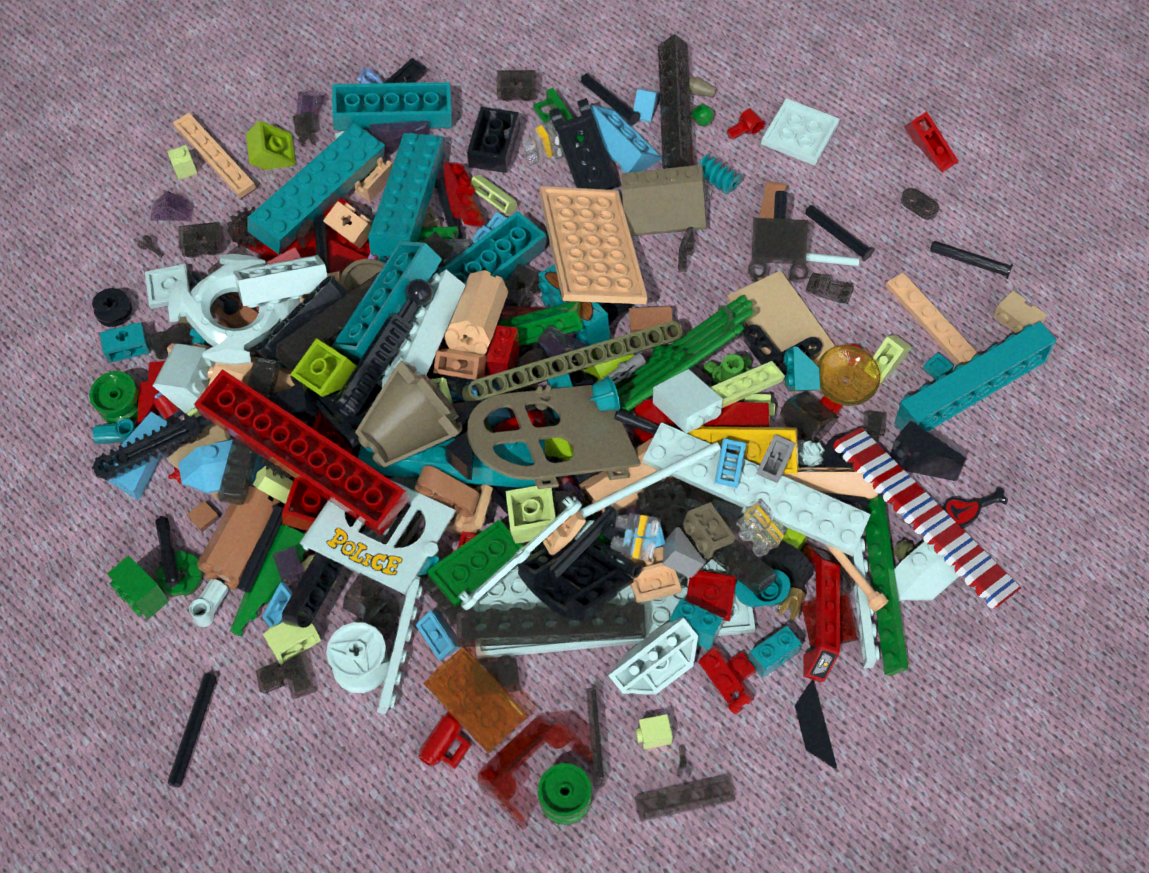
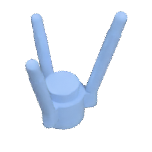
[357,67,383,84]

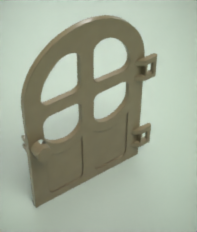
[467,385,641,490]

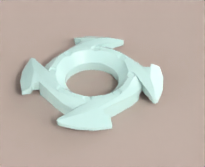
[168,254,299,365]

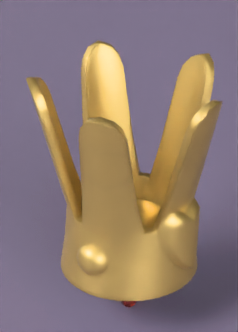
[778,587,806,621]

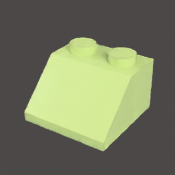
[506,486,556,544]

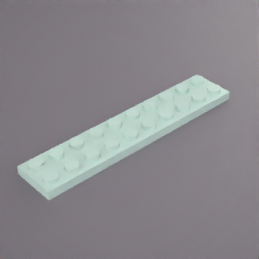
[642,422,871,556]

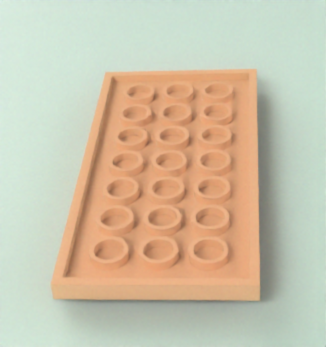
[539,186,648,304]

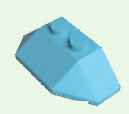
[178,439,271,494]

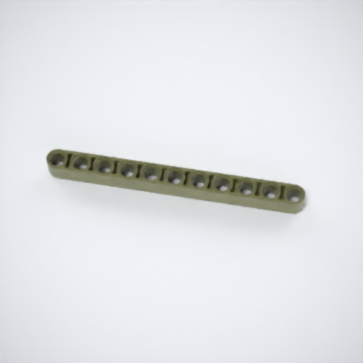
[462,321,682,402]

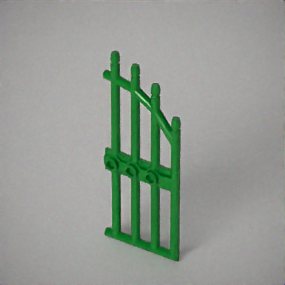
[615,295,754,411]

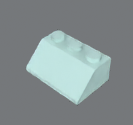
[153,344,216,413]

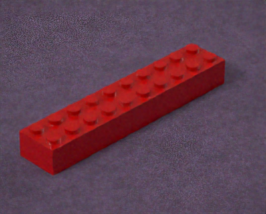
[194,369,409,536]

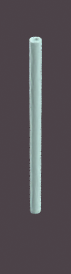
[579,442,721,518]

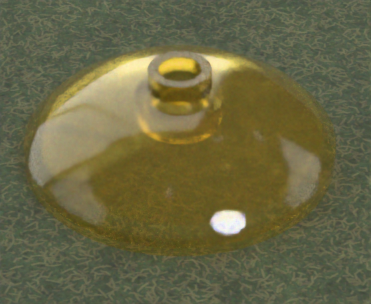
[817,345,880,406]

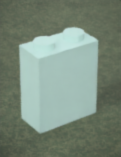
[653,369,722,433]

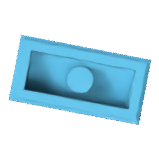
[415,610,463,661]

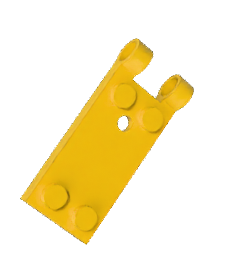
[688,425,799,474]

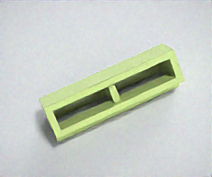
[471,175,517,216]
[253,466,293,503]

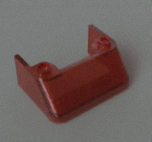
[477,716,592,831]

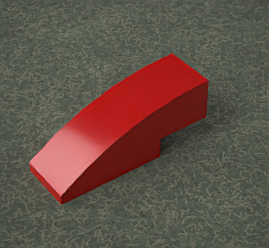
[137,361,165,424]

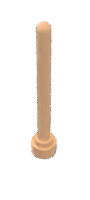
[825,544,888,612]

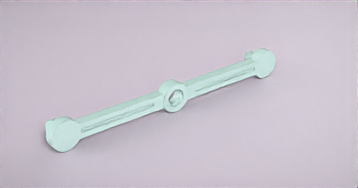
[458,496,582,610]

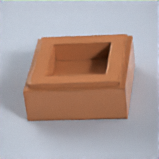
[187,501,219,532]

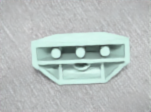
[894,541,960,601]
[608,617,698,695]

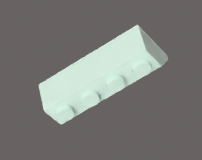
[233,255,327,308]

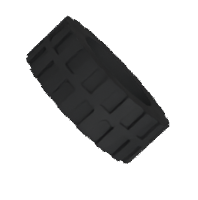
[761,541,814,589]

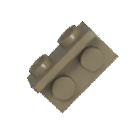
[683,502,736,559]

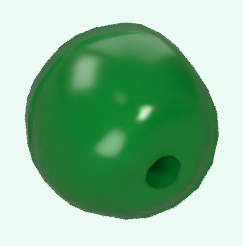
[692,104,714,126]

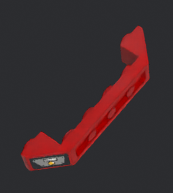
[803,546,840,682]

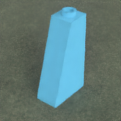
[101,412,170,500]

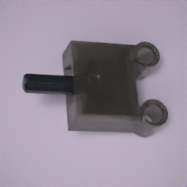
[747,190,809,284]

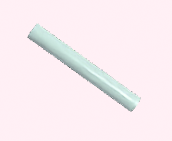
[797,252,860,266]

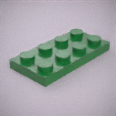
[427,520,524,607]

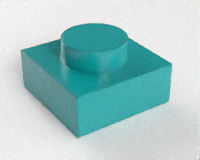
[922,352,954,380]

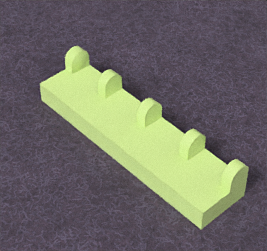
[710,361,785,408]

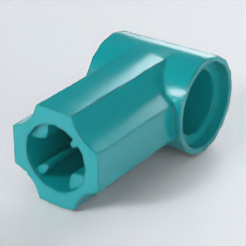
[92,419,136,445]

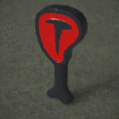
[943,487,1008,529]

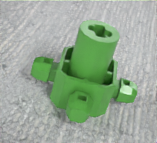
[704,354,759,394]

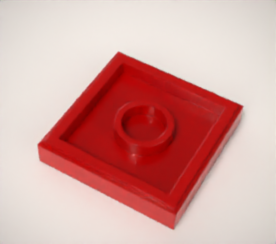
[686,570,737,622]

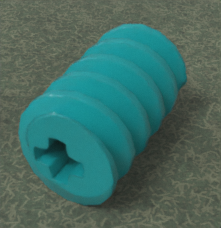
[699,153,742,194]

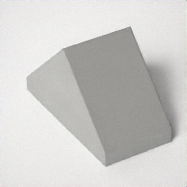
[756,435,796,483]
[662,527,706,578]

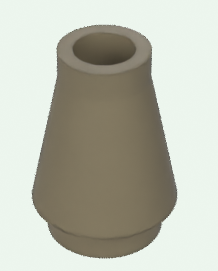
[686,76,716,98]

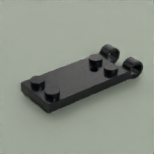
[549,98,618,190]
[290,376,373,449]

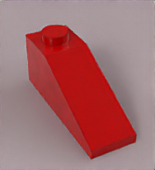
[904,111,959,172]

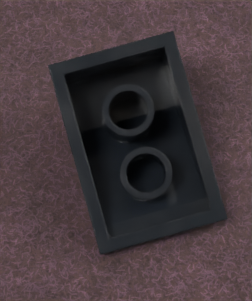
[890,421,967,481]

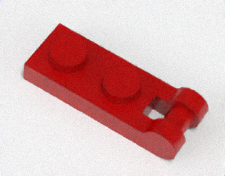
[698,647,754,715]

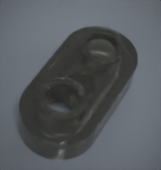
[901,188,939,220]

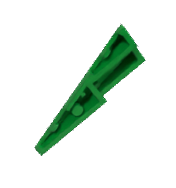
[230,525,306,637]

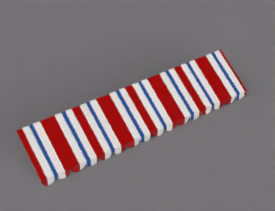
[833,427,1021,609]

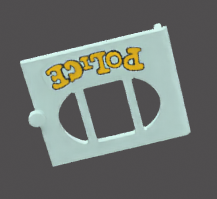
[299,479,456,594]

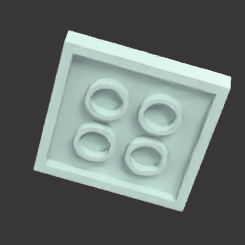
[761,98,840,166]

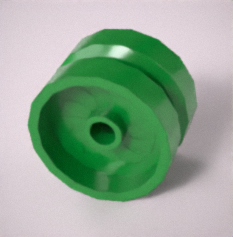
[89,371,139,424]
[538,763,592,825]

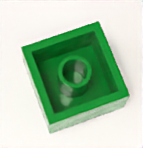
[107,555,169,620]

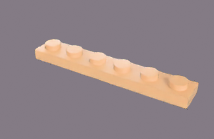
[173,113,256,199]
[886,273,978,366]

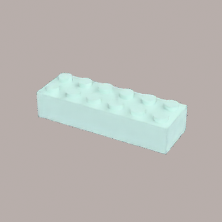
[377,270,466,388]

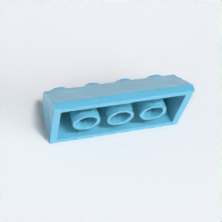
[590,105,663,173]

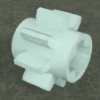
[798,441,824,467]

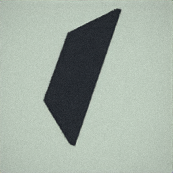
[795,680,837,769]

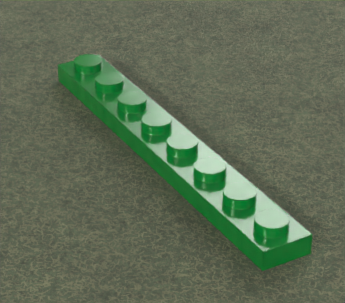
[864,496,908,676]

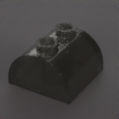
[780,391,839,442]

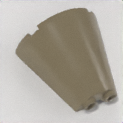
[355,361,462,468]

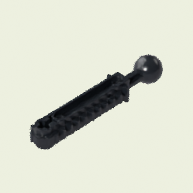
[333,279,433,417]
[92,414,214,481]

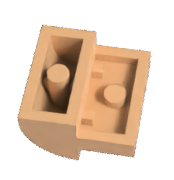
[445,485,493,536]
[626,546,682,604]

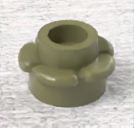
[894,540,914,562]

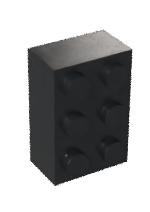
[467,106,520,173]

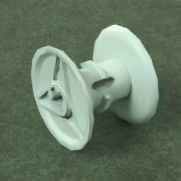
[326,622,389,693]

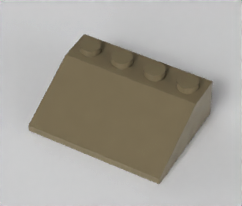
[622,165,707,236]

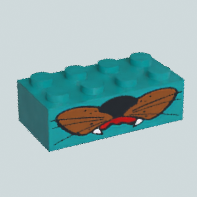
[538,264,610,347]

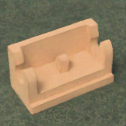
[355,157,393,202]

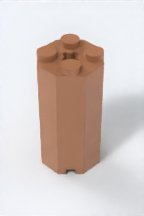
[197,485,282,591]

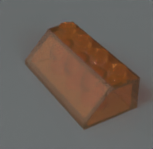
[423,646,529,754]

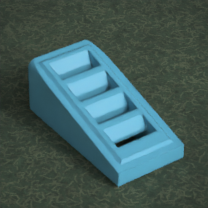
[715,438,746,488]

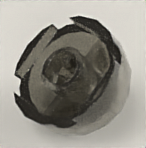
[355,595,401,641]

